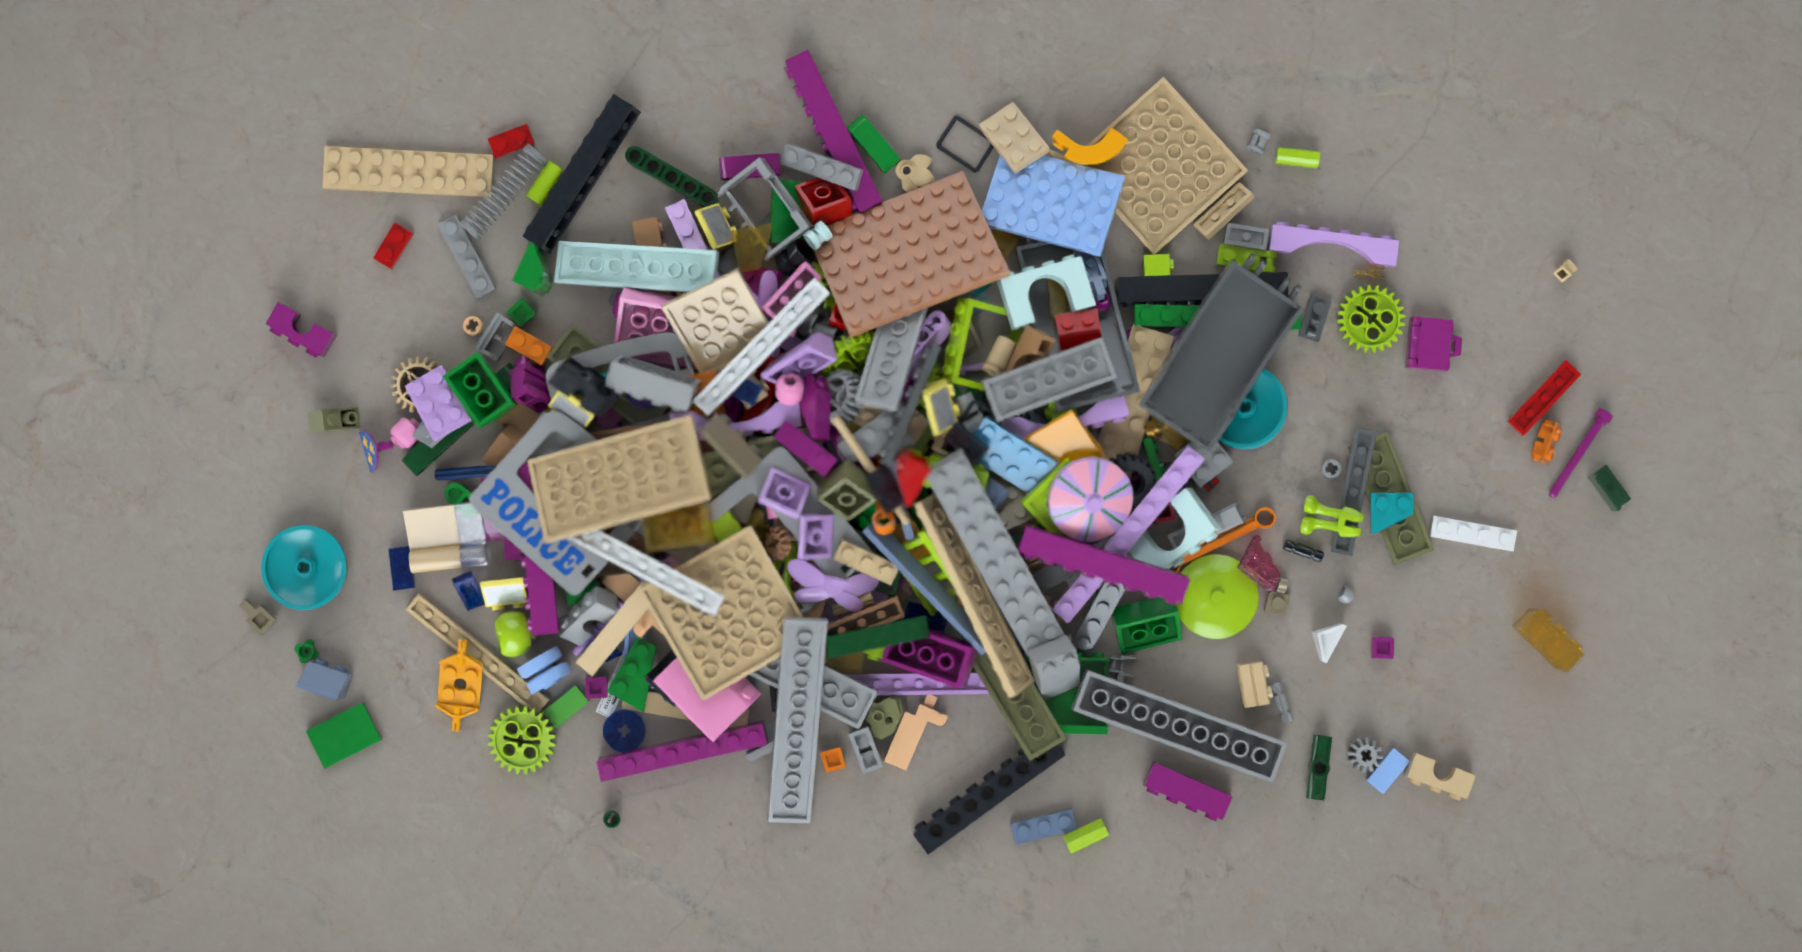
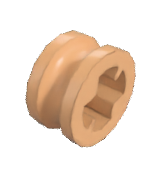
[463,316,483,336]

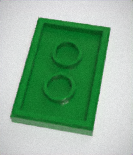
[769,180,812,244]
[306,702,382,769]

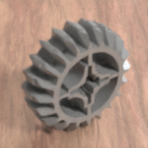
[825,369,864,426]

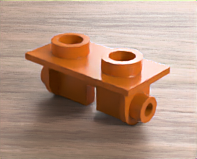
[1531,419,1562,465]

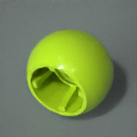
[495,611,536,657]

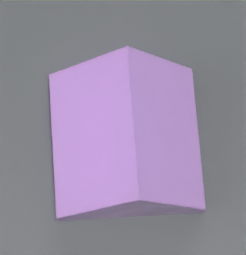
[758,468,811,519]
[798,513,834,560]

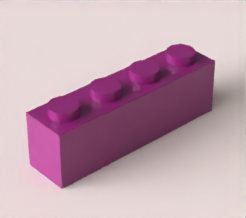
[1143,761,1233,821]

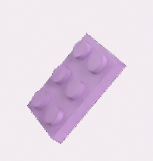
[405,365,472,441]

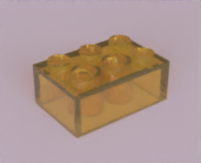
[643,500,715,553]
[1512,608,1585,672]

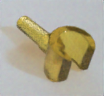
[1354,266,1385,279]

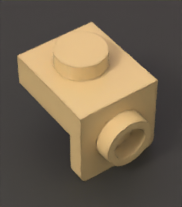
[930,429,950,458]

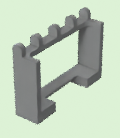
[717,158,813,262]

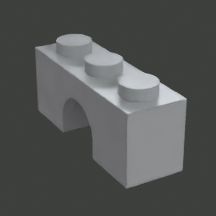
[559,586,617,646]

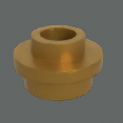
[1143,419,1161,439]

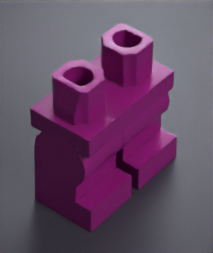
[509,356,552,413]

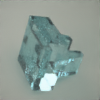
[965,290,989,317]

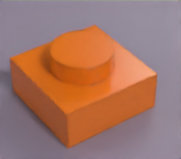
[820,746,846,773]

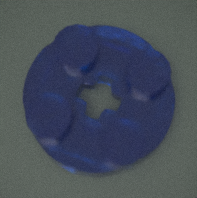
[603,709,646,752]

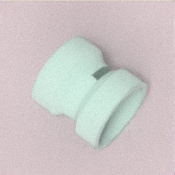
[803,221,833,250]

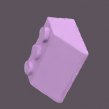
[761,332,837,383]

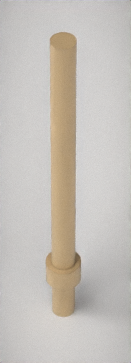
[832,415,912,525]

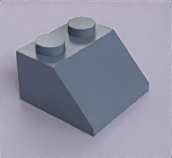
[296,658,353,700]

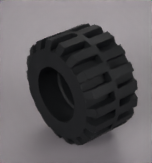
[1109,453,1158,509]

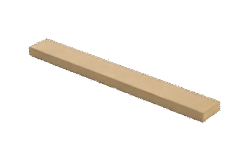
[405,593,551,715]

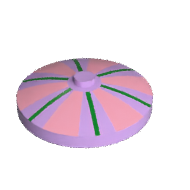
[1048,457,1133,542]

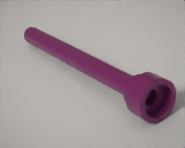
[1549,408,1614,498]

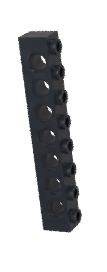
[913,745,1065,855]

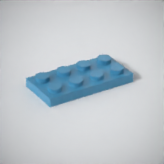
[974,416,1058,493]

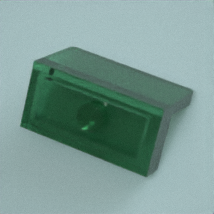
[1588,465,1631,511]

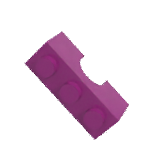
[265,302,337,358]

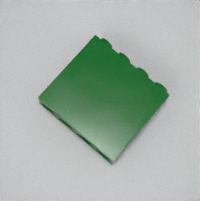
[1024,652,1109,735]

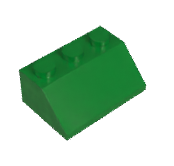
[512,242,553,297]
[442,352,519,429]
[1112,597,1183,655]

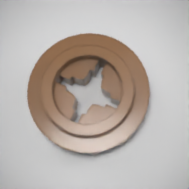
[764,526,791,561]

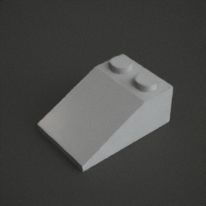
[1027,635,1080,701]

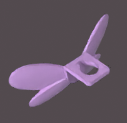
[752,270,803,358]
[787,559,879,612]

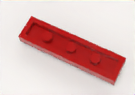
[1507,360,1582,436]

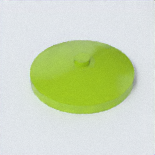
[1176,554,1258,639]

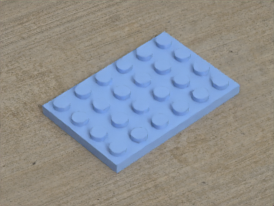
[982,155,1125,257]

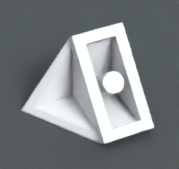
[1312,623,1347,663]

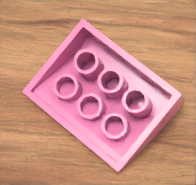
[614,287,697,370]
[653,658,761,742]

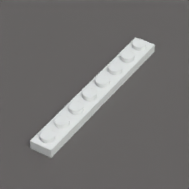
[693,278,830,416]
[568,530,725,616]

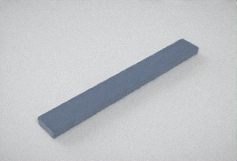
[863,521,985,655]

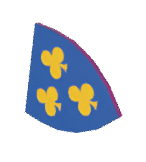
[359,430,394,473]

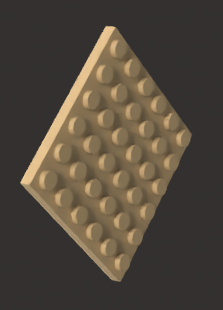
[1087,77,1248,255]
[638,525,804,701]

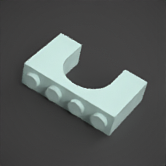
[997,255,1096,331]
[1129,488,1221,569]

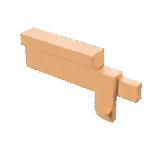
[602,574,663,638]
[884,695,948,770]

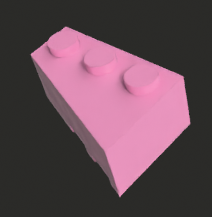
[761,262,821,339]

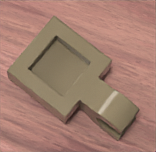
[1264,577,1290,616]
[239,599,277,635]

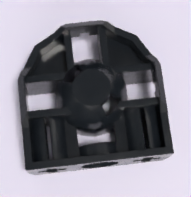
[547,356,619,417]

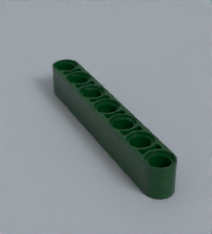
[402,363,514,476]

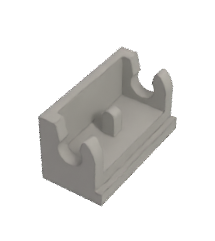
[475,313,519,362]

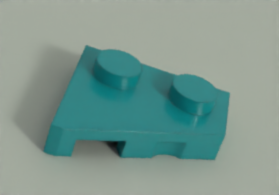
[1370,493,1414,534]

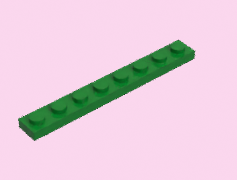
[1133,304,1301,330]

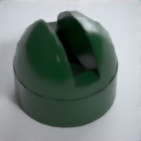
[603,810,621,828]

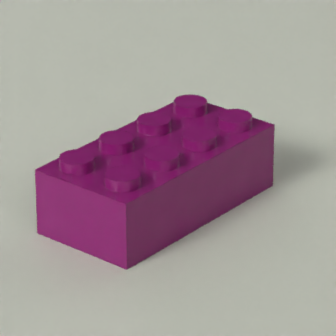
[882,618,977,689]

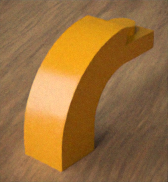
[1051,127,1128,167]

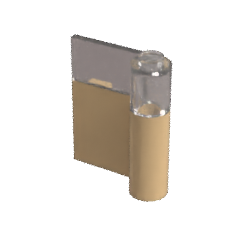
[403,502,492,574]

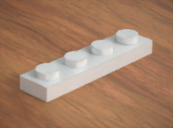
[1429,516,1517,552]

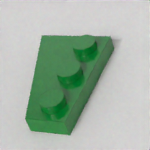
[607,636,657,712]

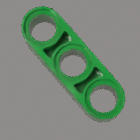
[846,114,901,174]

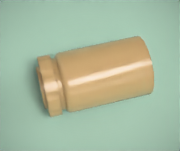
[982,336,1017,377]

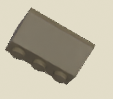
[697,412,762,480]

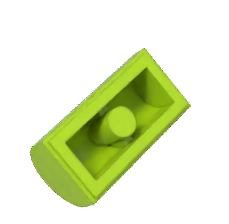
[1275,147,1320,168]
[525,160,564,206]

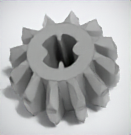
[1346,737,1383,773]

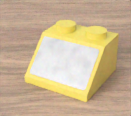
[695,203,740,252]
[923,378,960,436]
[548,391,595,429]
[480,578,529,611]

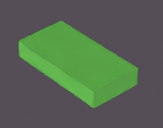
[543,685,589,728]

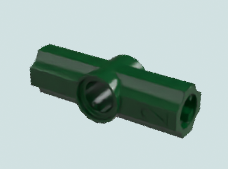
[1306,734,1332,801]

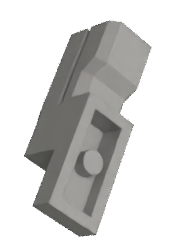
[1167,501,1247,549]

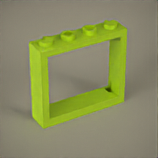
[940,298,1025,392]

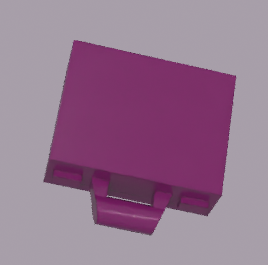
[1405,316,1462,371]

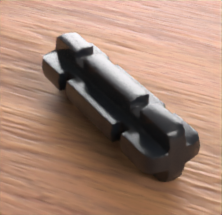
[1283,539,1324,562]

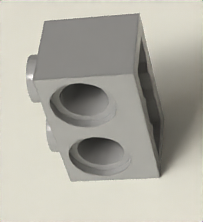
[848,725,883,774]

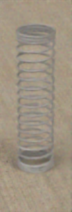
[459,144,548,240]

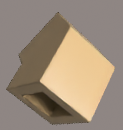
[1553,259,1578,283]

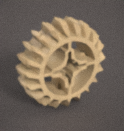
[390,356,437,413]

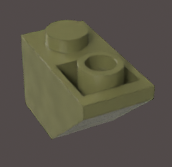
[308,407,360,433]

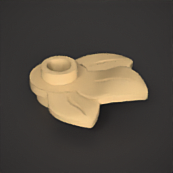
[895,154,935,193]

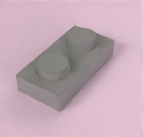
[1223,223,1269,250]

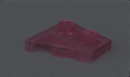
[1237,535,1281,593]

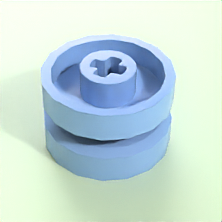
[517,646,572,695]

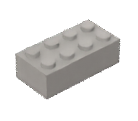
[605,355,702,413]

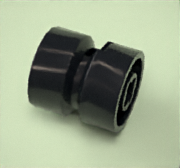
[775,239,815,277]

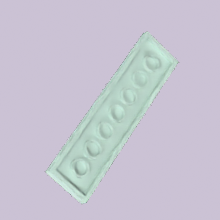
[554,241,719,292]

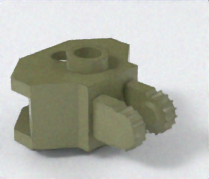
[865,695,905,740]

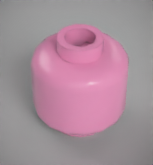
[775,373,804,405]
[390,418,420,449]

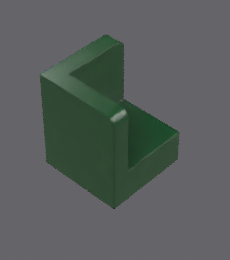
[875,570,901,596]

